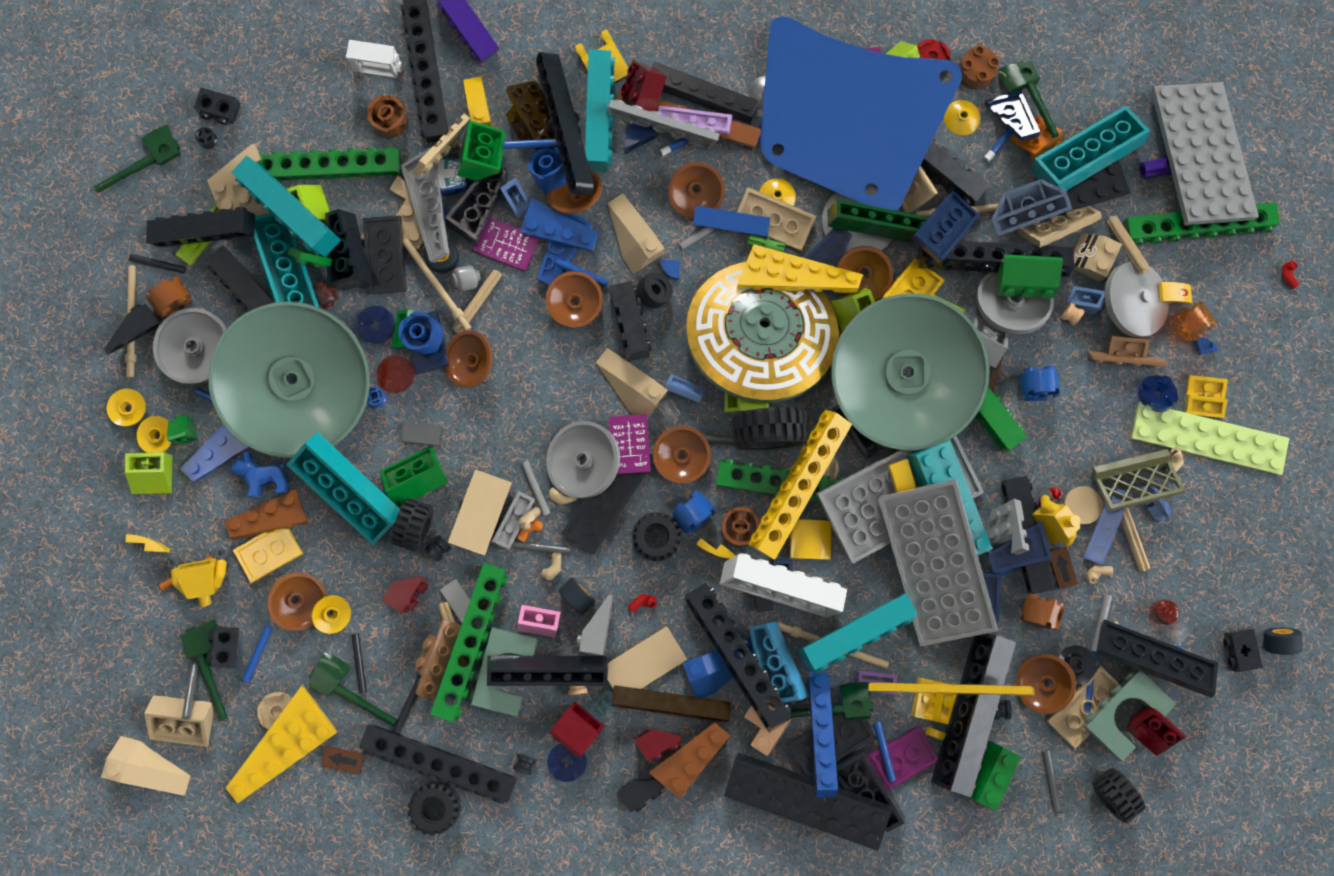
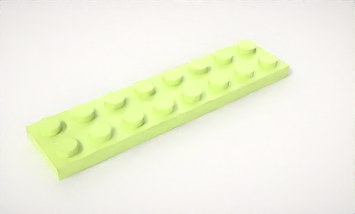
[1131,402,1289,475]

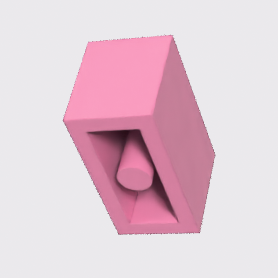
[517,605,560,638]

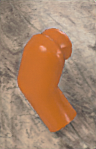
[516,519,543,542]

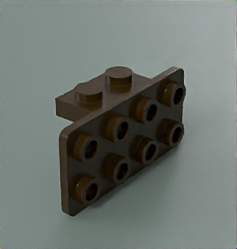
[506,81,558,150]

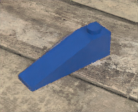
[683,636,754,698]

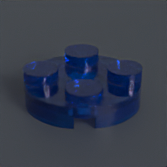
[357,306,396,344]
[1138,375,1178,412]
[547,743,587,782]

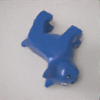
[230,451,289,498]

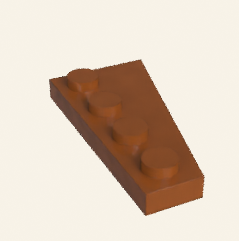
[224,489,309,540]
[649,722,730,799]

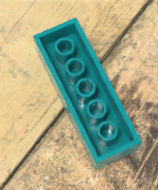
[585,49,615,172]
[1031,106,1150,191]
[231,155,341,257]
[251,213,319,307]
[286,432,400,545]
[907,440,992,555]
[797,593,918,673]

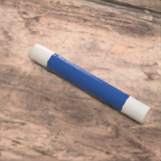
[983,128,1012,162]
[660,138,689,156]

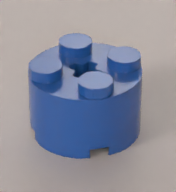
[528,147,567,193]
[398,312,443,355]
[1018,366,1060,401]
[673,491,717,536]

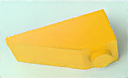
[463,76,492,127]

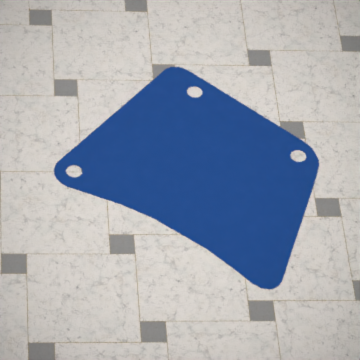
[760,16,962,211]

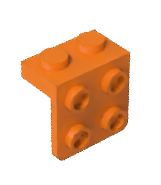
[1010,116,1064,164]

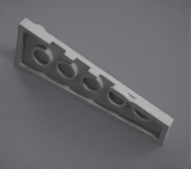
[606,99,719,151]
[401,148,449,263]

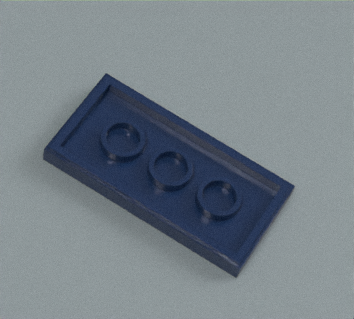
[911,190,980,264]

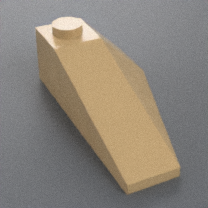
[607,193,665,274]
[596,348,668,419]
[101,736,191,796]

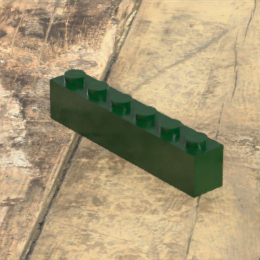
[827,199,928,244]

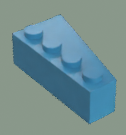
[749,621,810,705]

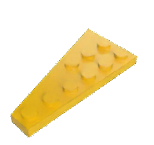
[736,244,863,293]
[226,684,337,803]

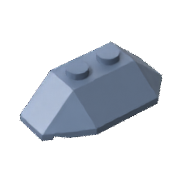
[992,179,1072,236]

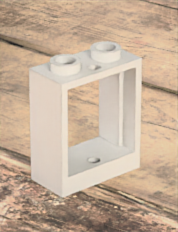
[346,40,402,78]

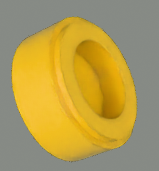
[925,726,946,740]

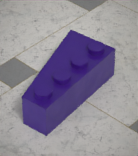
[436,0,499,63]

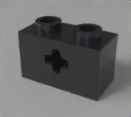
[1223,629,1263,672]

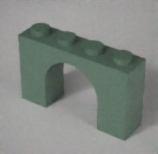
[469,627,539,717]
[1082,670,1176,761]

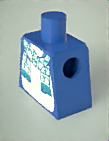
[437,158,475,197]

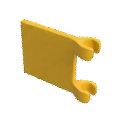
[575,29,628,82]

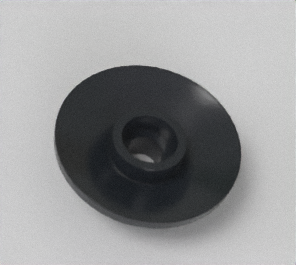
[1058,645,1096,685]

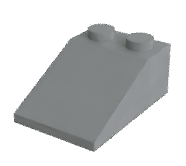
[972,315,1009,368]
[576,595,614,655]

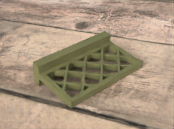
[1091,449,1186,511]

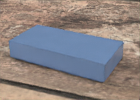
[665,375,706,403]

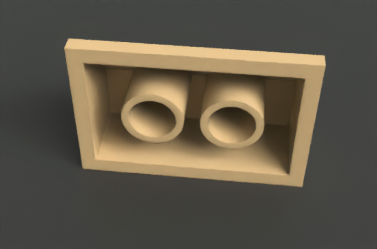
[144,695,214,747]

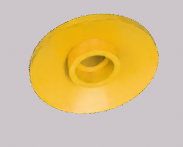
[944,100,981,136]
[759,178,796,206]
[107,388,146,427]
[137,416,172,453]
[312,595,351,634]

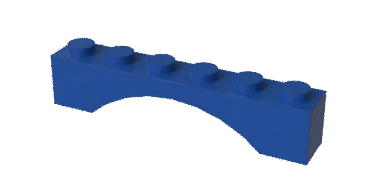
[807,673,838,798]

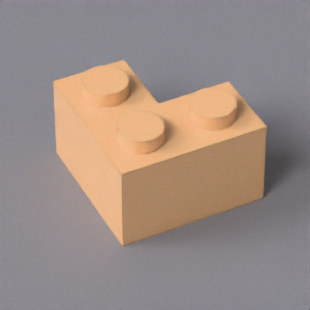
[744,705,791,756]

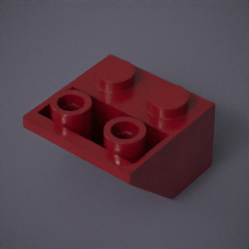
[621,60,667,111]
[382,576,429,613]
[549,701,605,758]
[1126,706,1186,756]
[635,727,682,762]

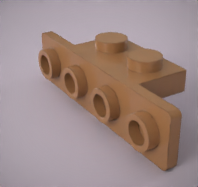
[1087,334,1168,368]
[415,619,461,700]

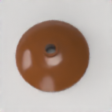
[668,162,725,218]
[547,171,602,214]
[837,246,893,301]
[546,271,603,328]
[445,330,493,388]
[653,426,711,484]
[267,572,327,631]
[1016,654,1076,714]

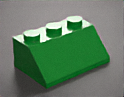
[457,120,505,181]
[996,255,1063,299]
[380,445,448,507]
[967,740,1021,811]

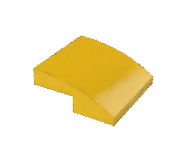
[1185,375,1228,418]
[789,519,831,560]
[911,677,957,724]

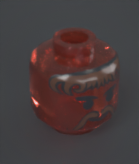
[312,281,338,310]
[1150,599,1180,625]

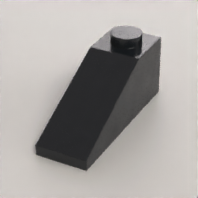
[104,304,159,356]

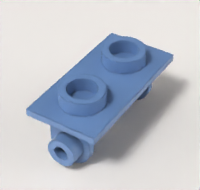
[1139,486,1172,523]

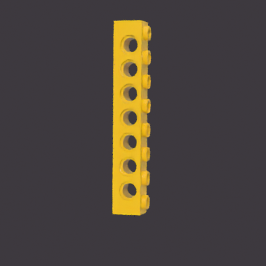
[748,410,852,560]

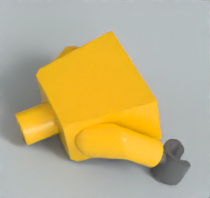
[1032,487,1080,546]
[167,549,230,607]

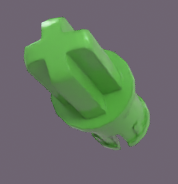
[747,234,785,252]

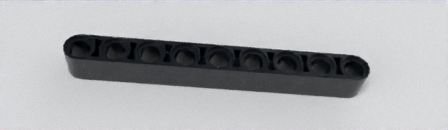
[536,52,593,195]

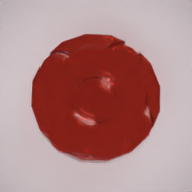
[377,355,415,394]

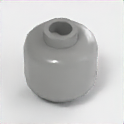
[451,265,481,292]

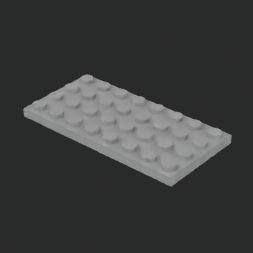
[1151,82,1259,225]
[816,436,984,564]
[878,478,998,647]

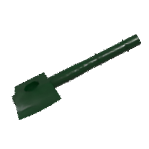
[998,61,1059,138]
[94,124,181,193]
[180,619,228,722]
[308,652,397,726]
[791,682,874,721]

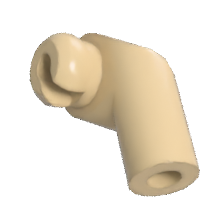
[1164,448,1184,477]
[549,487,577,505]
[519,507,541,530]
[541,553,561,580]
[1085,565,1113,584]

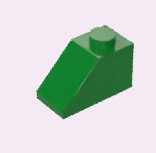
[167,414,199,445]

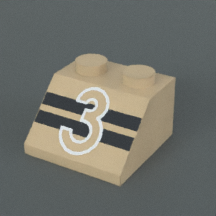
[1073,233,1122,282]

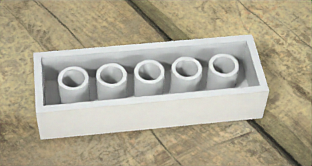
[720,553,847,618]

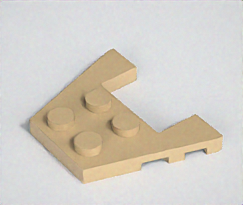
[207,144,269,216]
[361,176,424,250]

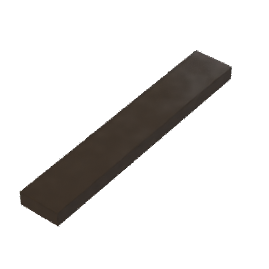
[612,685,730,723]

